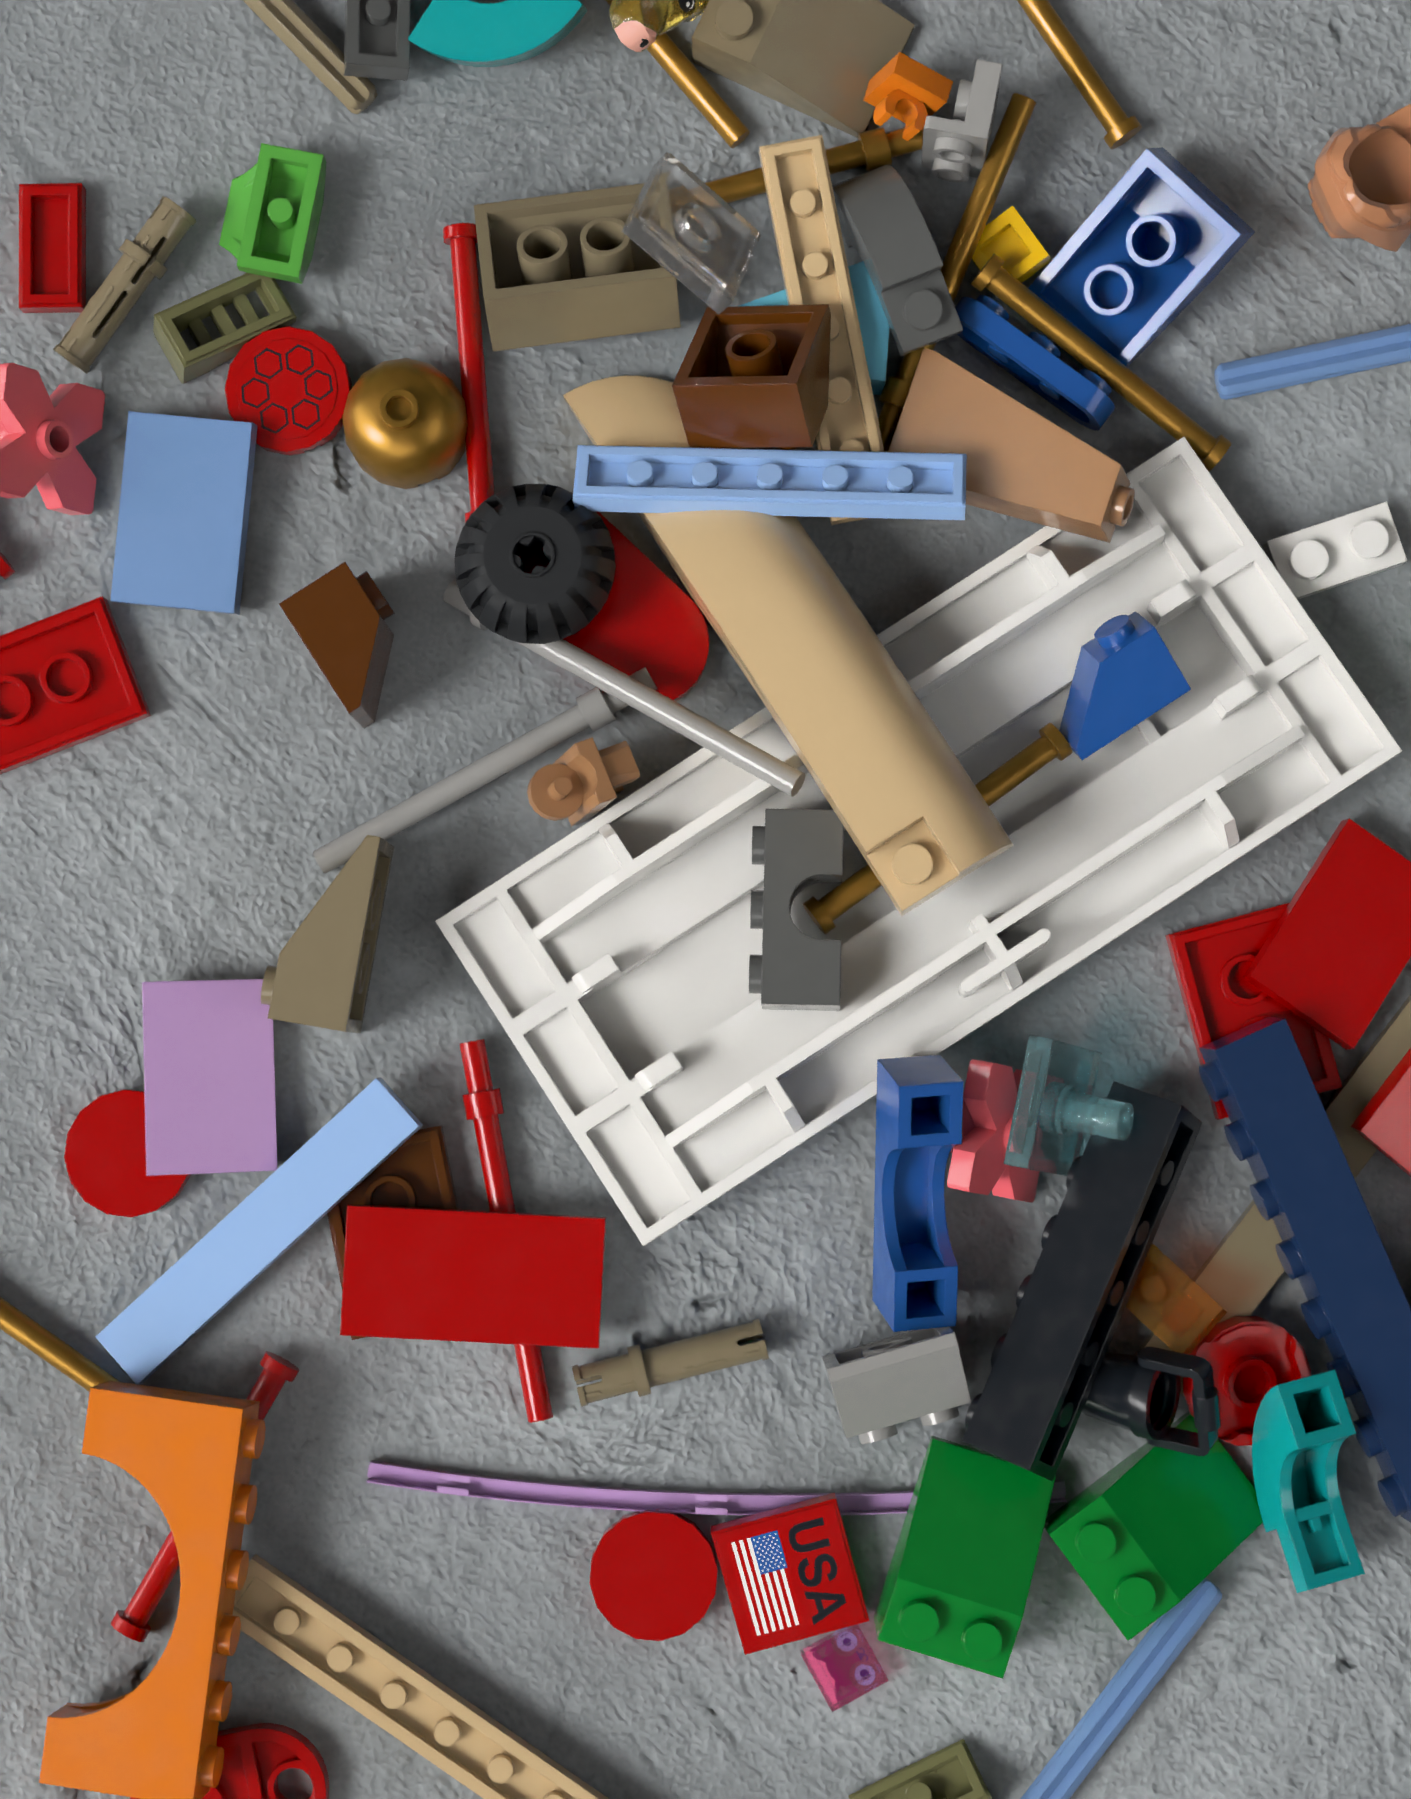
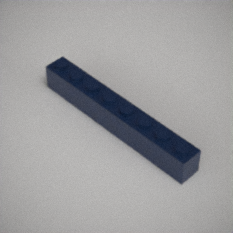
[1199,1017,1411,1522]

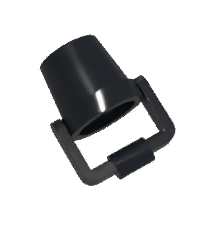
[1082,1347,1221,1456]

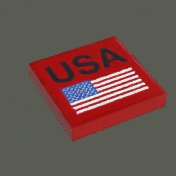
[711,1492,870,1655]

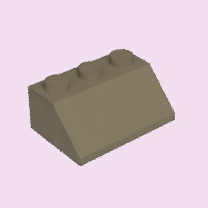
[474,181,681,352]

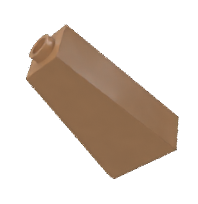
[888,348,1135,543]

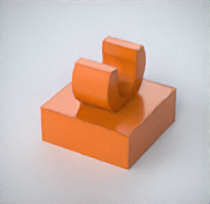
[863,52,953,141]

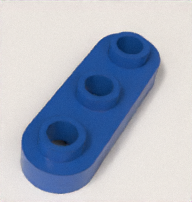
[955,295,1115,430]

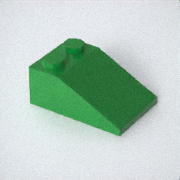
[1044,1411,1263,1641]
[873,1436,1056,1679]

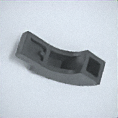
[832,165,963,356]

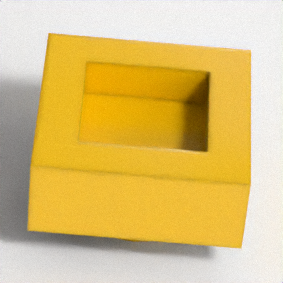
[972,205,1052,283]

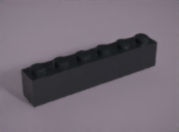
[962,1081,1203,1482]

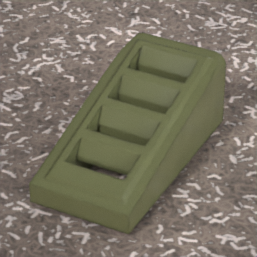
[153,273,297,384]

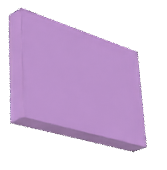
[142,979,277,1176]

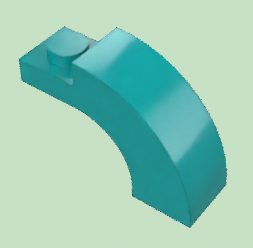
[408,0,588,67]
[1252,1370,1365,1593]

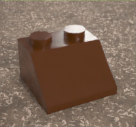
[672,304,831,450]
[279,562,395,728]

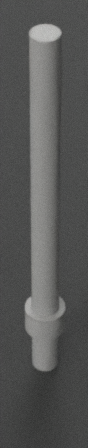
[313,667,657,874]

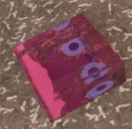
[800,1624,889,1712]

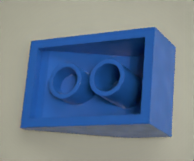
[1028,147,1255,367]

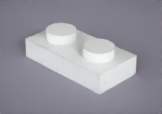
[1263,501,1407,600]

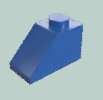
[1059,611,1191,760]

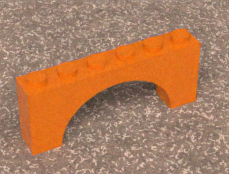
[39,1381,266,1799]

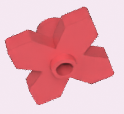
[0,363,105,515]
[947,1059,1056,1202]

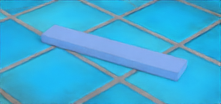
[573,445,967,520]
[95,1078,423,1384]

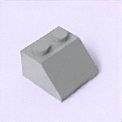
[822,1327,971,1444]

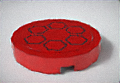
[225,326,352,456]

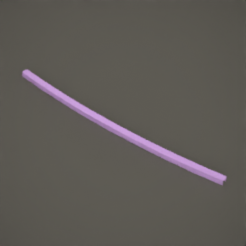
[367,1460,1067,1515]

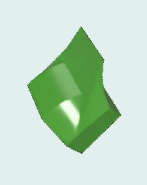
[219,143,327,284]

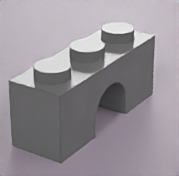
[749,809,844,1011]

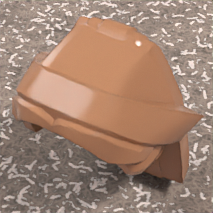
[1307,104,1411,252]

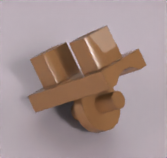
[527,737,640,827]

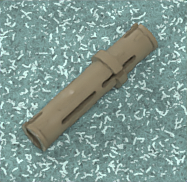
[53,196,196,374]
[572,1319,769,1407]

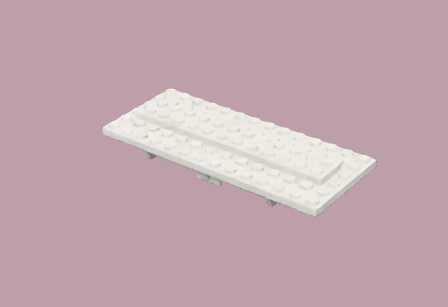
[435,437,1402,1246]

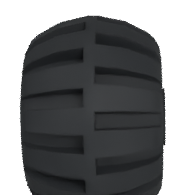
[454,484,616,644]

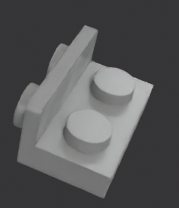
[921,59,1002,182]

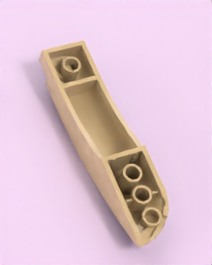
[563,375,1013,916]

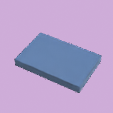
[110,411,258,615]

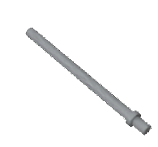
[443,580,805,797]

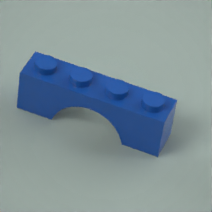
[872,1055,964,1332]

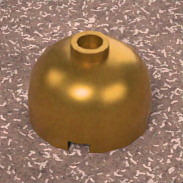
[343,358,468,489]

